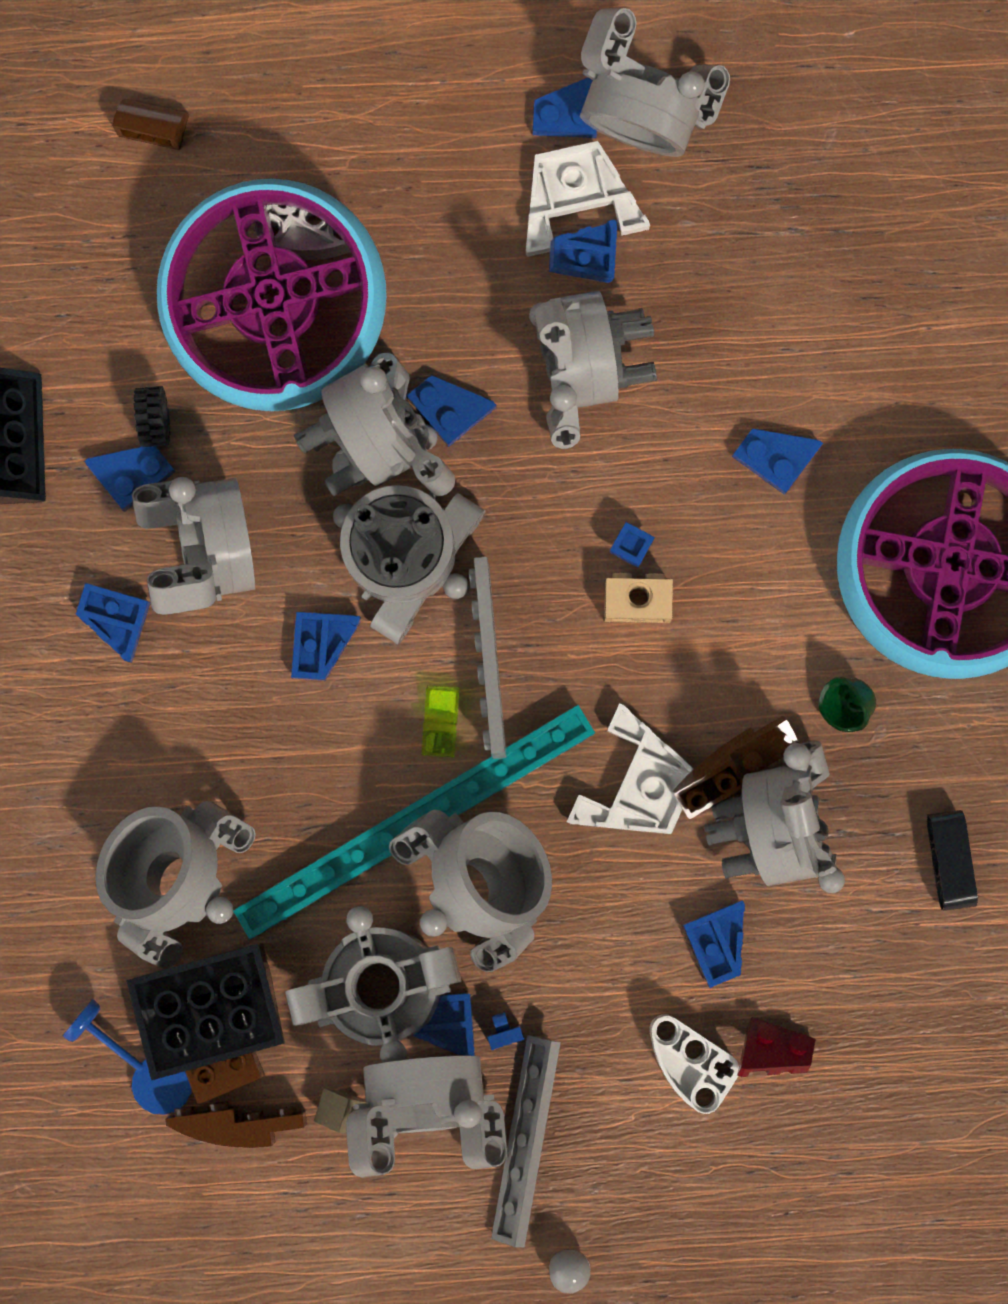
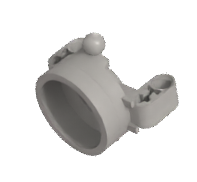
[580,8,730,157]
[132,477,255,615]
[96,801,256,969]
[389,810,552,972]
[285,906,462,1063]
[346,1056,507,1178]

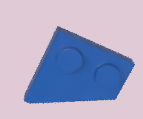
[533,77,597,138]
[407,375,496,447]
[732,428,823,495]
[76,583,150,663]
[291,612,361,681]
[683,900,745,988]
[413,994,475,1056]

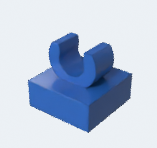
[610,522,655,568]
[487,1012,524,1050]

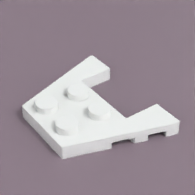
[526,141,650,257]
[567,703,693,834]

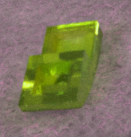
[421,685,460,758]

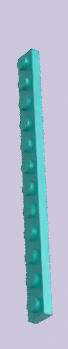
[233,705,595,940]

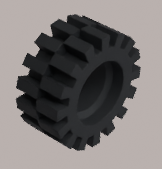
[133,386,171,447]

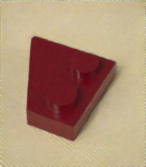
[737,1017,816,1077]

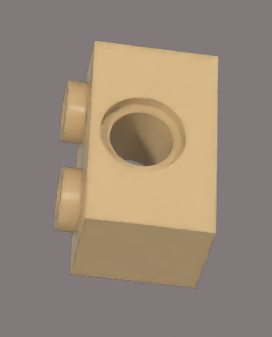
[604,573,673,623]

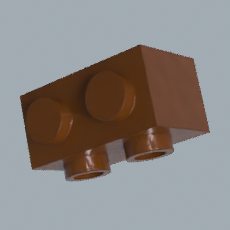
[185,1052,265,1105]

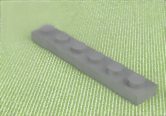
[469,557,507,759]
[491,1035,561,1248]

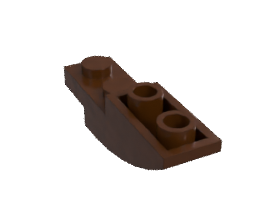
[673,716,799,819]
[165,1101,307,1148]

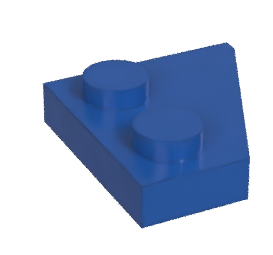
[549,220,618,283]
[84,446,176,512]

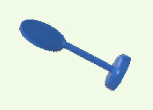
[62,999,192,1115]

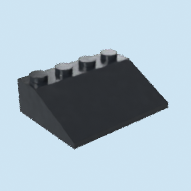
[126,943,285,1081]

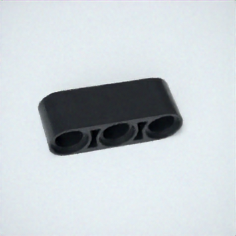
[927,810,978,911]

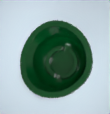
[818,677,876,732]

